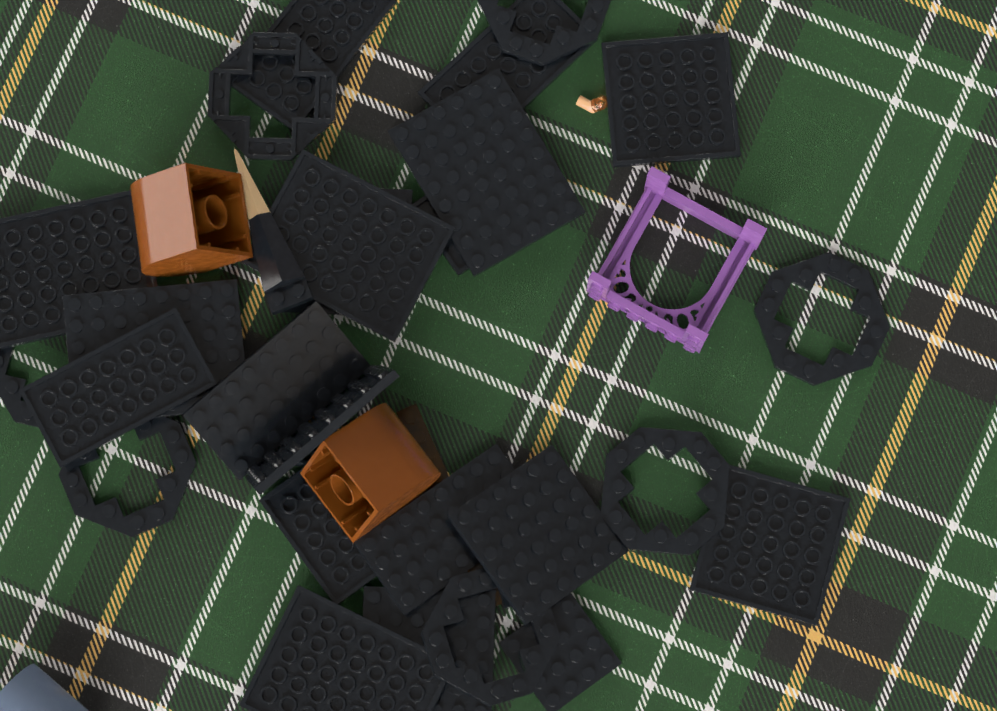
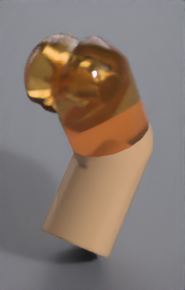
[576,95,607,113]

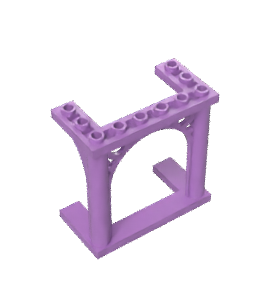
[586,167,767,353]

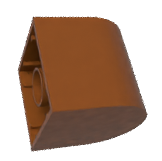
[130,163,253,277]
[300,403,441,543]

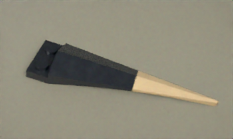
[234,149,314,315]

